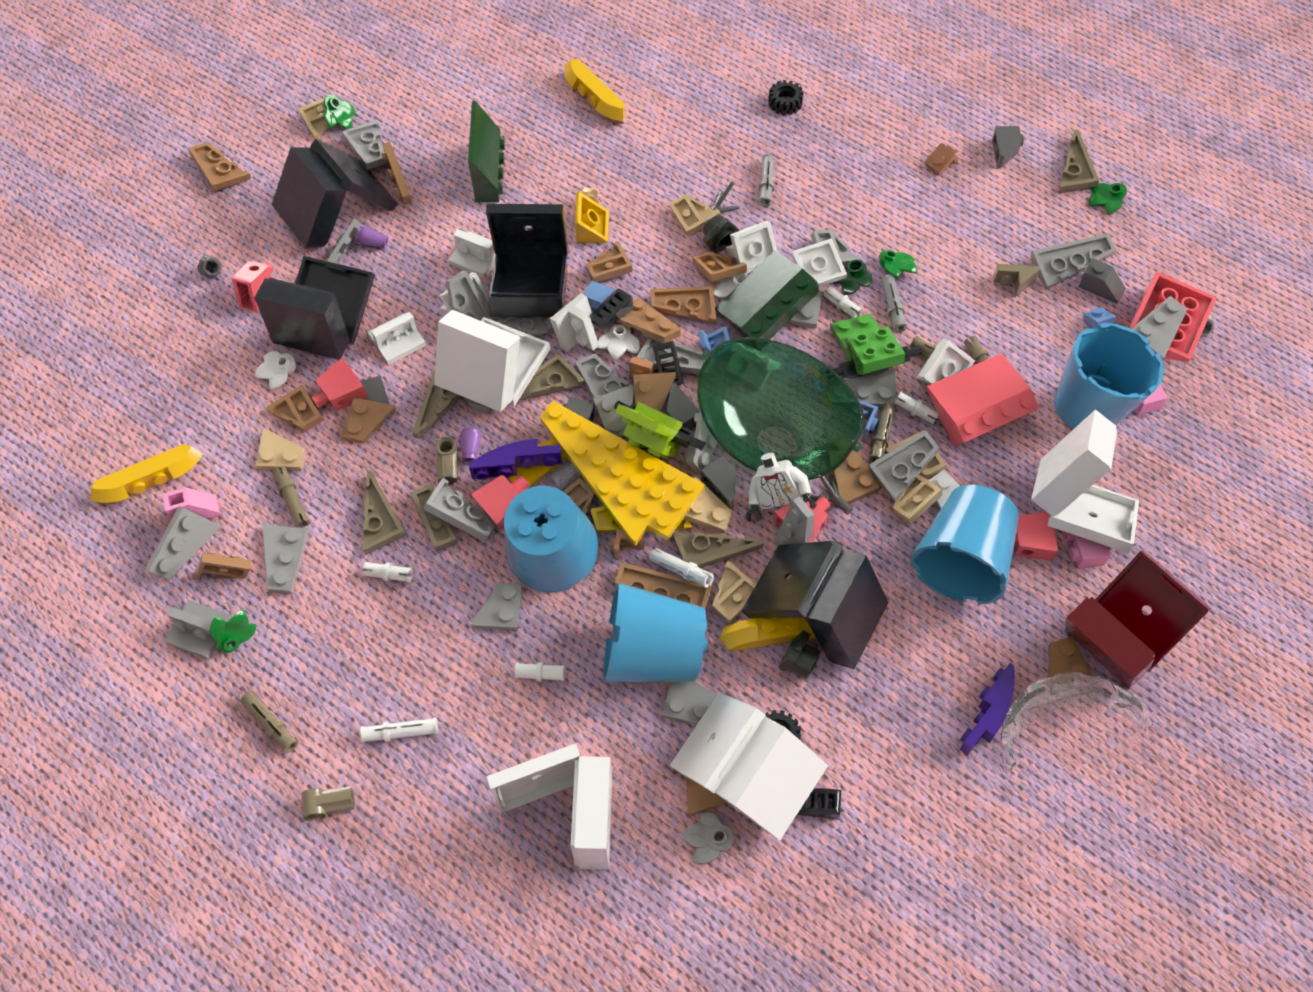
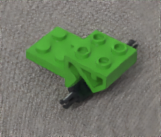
[827,314,922,379]

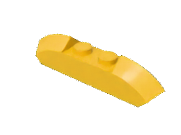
[564,59,625,122]
[91,444,203,503]
[720,618,816,651]

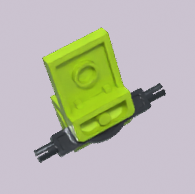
[614,400,706,459]

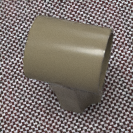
[435,436,458,484]
[301,786,355,821]

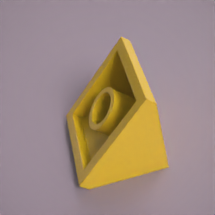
[575,191,609,243]

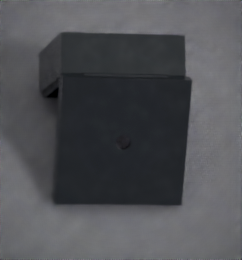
[272,139,398,248]
[486,204,568,317]
[254,256,375,360]
[741,541,889,669]

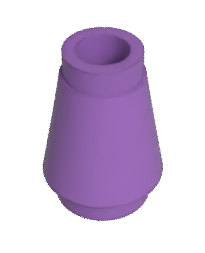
[356,226,388,248]
[459,427,482,462]

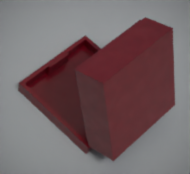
[1065,550,1211,689]

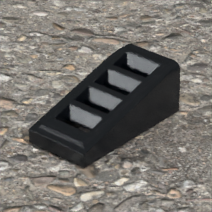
[590,288,634,330]
[652,341,685,385]
[797,788,841,820]

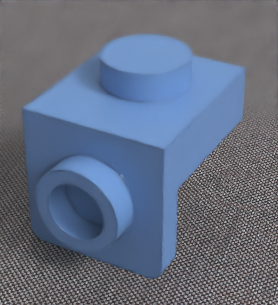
[1083,308,1117,327]
[698,326,732,357]

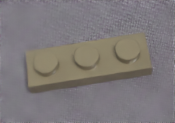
[411,484,457,552]

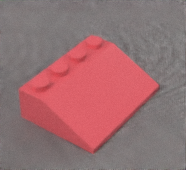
[1128,271,1217,362]
[926,353,1040,447]

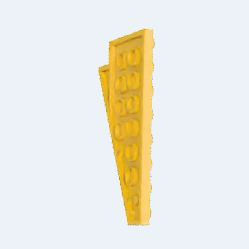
[540,401,705,546]

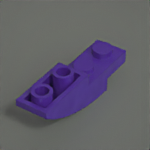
[469,439,562,480]
[959,663,1015,756]

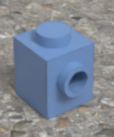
[583,280,615,313]

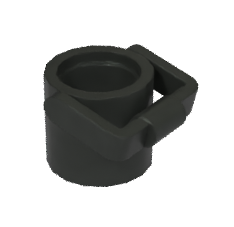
[703,215,740,253]
[779,630,821,679]

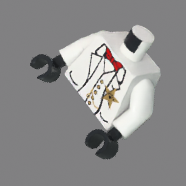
[746,453,817,522]

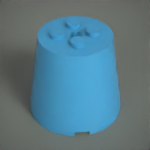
[1054,323,1164,429]
[910,485,1019,604]
[504,486,599,592]
[603,583,708,682]

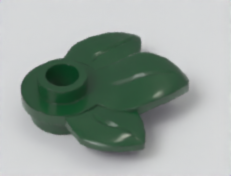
[832,259,873,295]

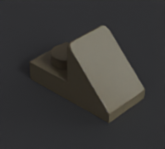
[993,264,1040,297]

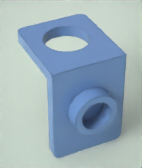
[851,399,878,441]

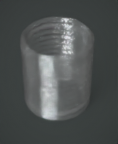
[546,460,583,491]

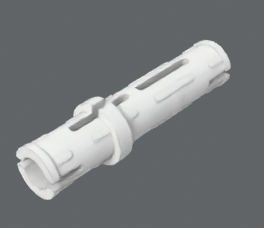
[649,548,714,588]
[360,718,438,743]

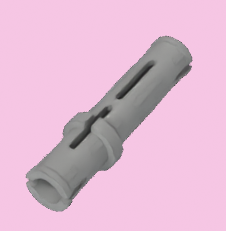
[758,154,775,207]
[882,275,907,332]

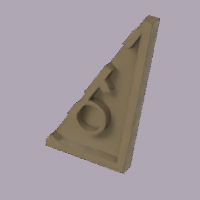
[1059,130,1099,192]
[519,354,585,400]
[413,370,462,439]
[362,470,406,555]
[672,530,764,568]

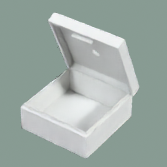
[434,310,550,412]
[1031,410,1139,553]
[670,692,828,840]
[486,743,613,870]

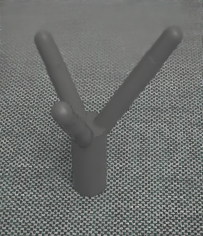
[711,181,740,212]
[810,473,853,515]

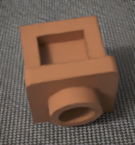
[925,143,958,175]
[629,356,656,381]
[610,529,645,560]

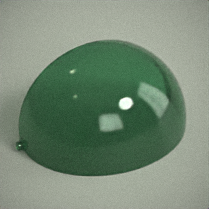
[697,337,864,480]

